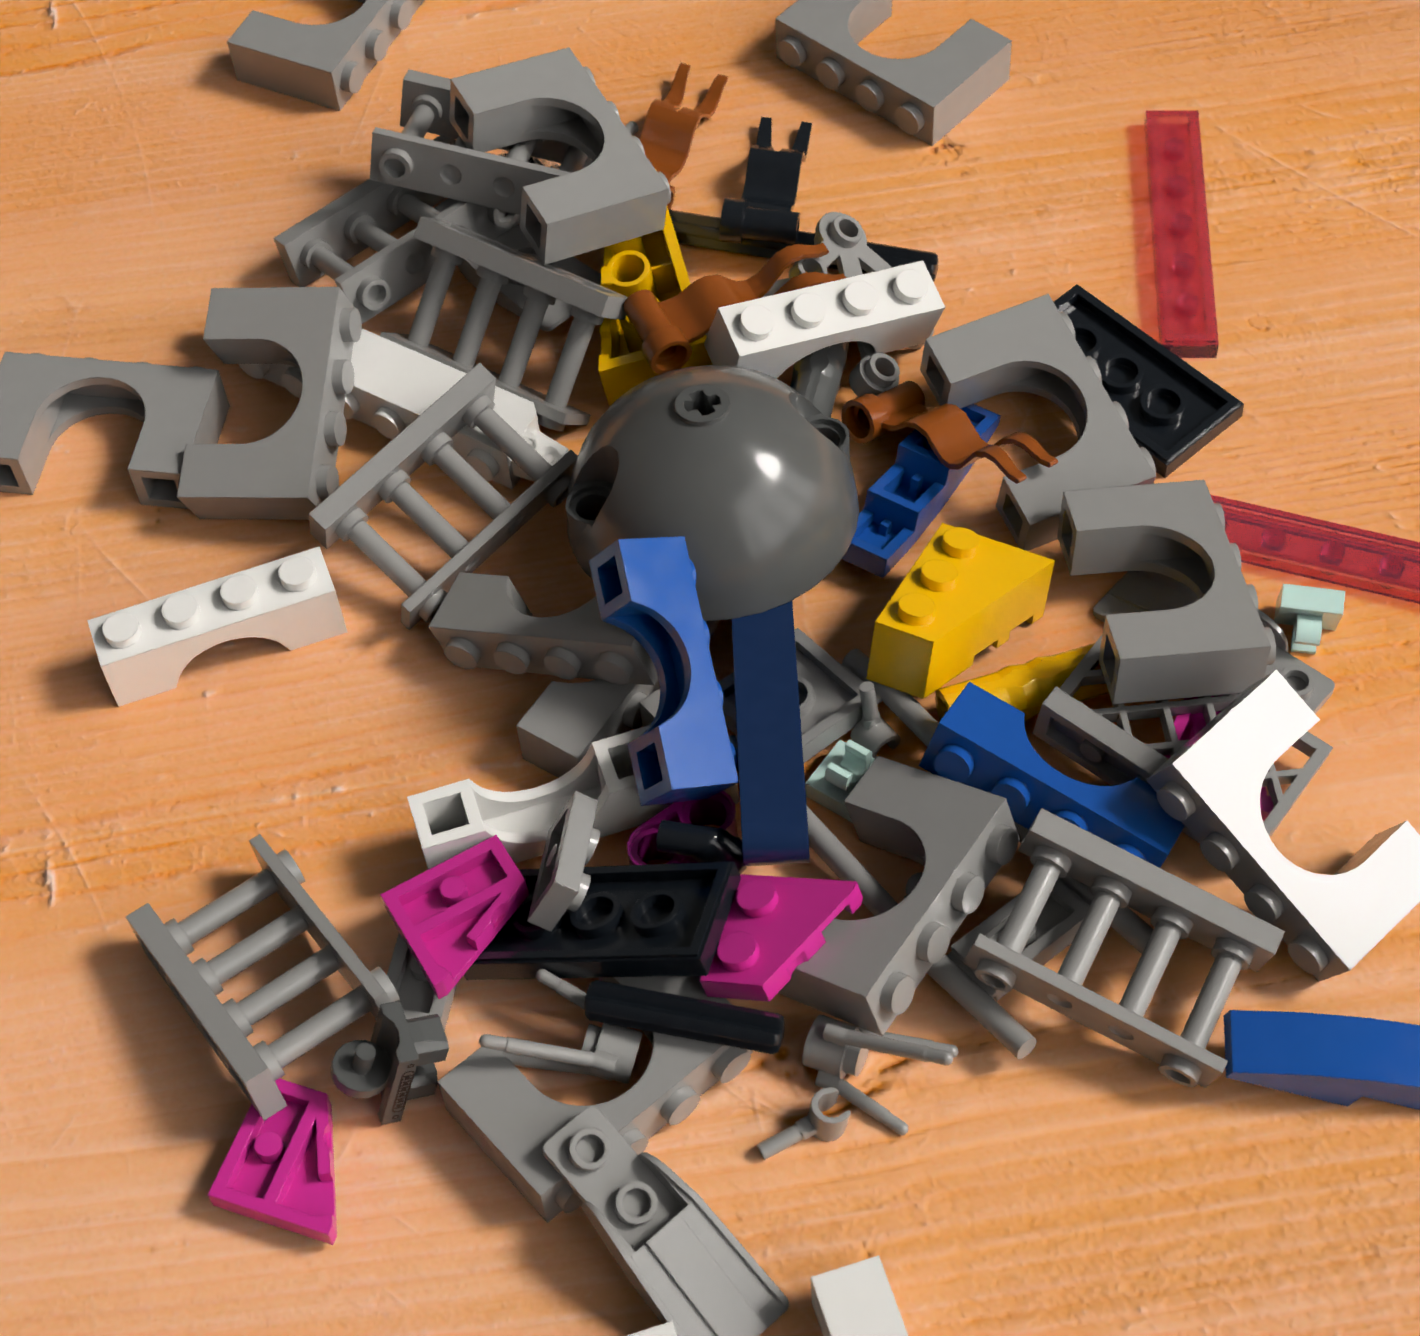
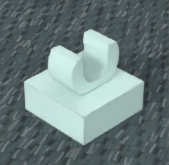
[1274,583,1346,654]
[805,739,875,823]

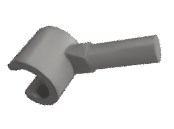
[850,681,900,759]
[757,1087,851,1160]

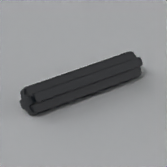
[584,980,785,1054]

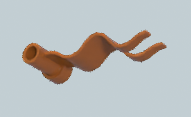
[640,63,728,210]
[623,243,846,374]
[841,381,1058,484]

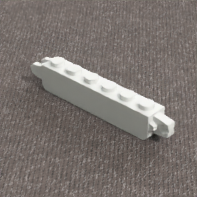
[208,305,569,489]

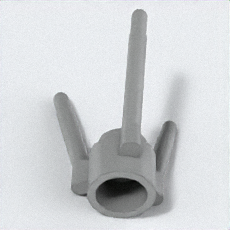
[479,969,643,1084]
[802,1015,959,1135]

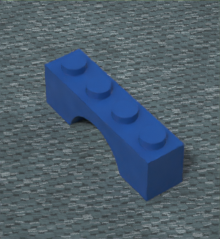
[589,536,739,806]
[919,682,1185,868]

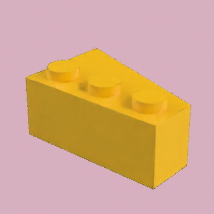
[866,523,1055,699]

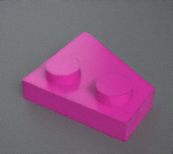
[380,835,529,999]
[700,874,863,1002]
[207,1078,337,1245]

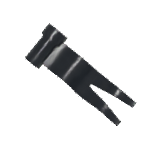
[719,117,812,245]

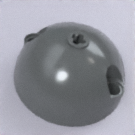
[565,365,859,621]

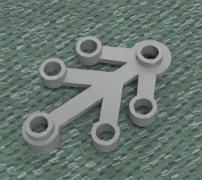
[789,212,934,397]

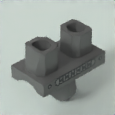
[331,1001,449,1125]

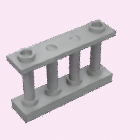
[370,69,593,215]
[273,135,521,324]
[380,216,628,431]
[309,362,578,630]
[963,808,1285,1088]
[126,834,400,1121]

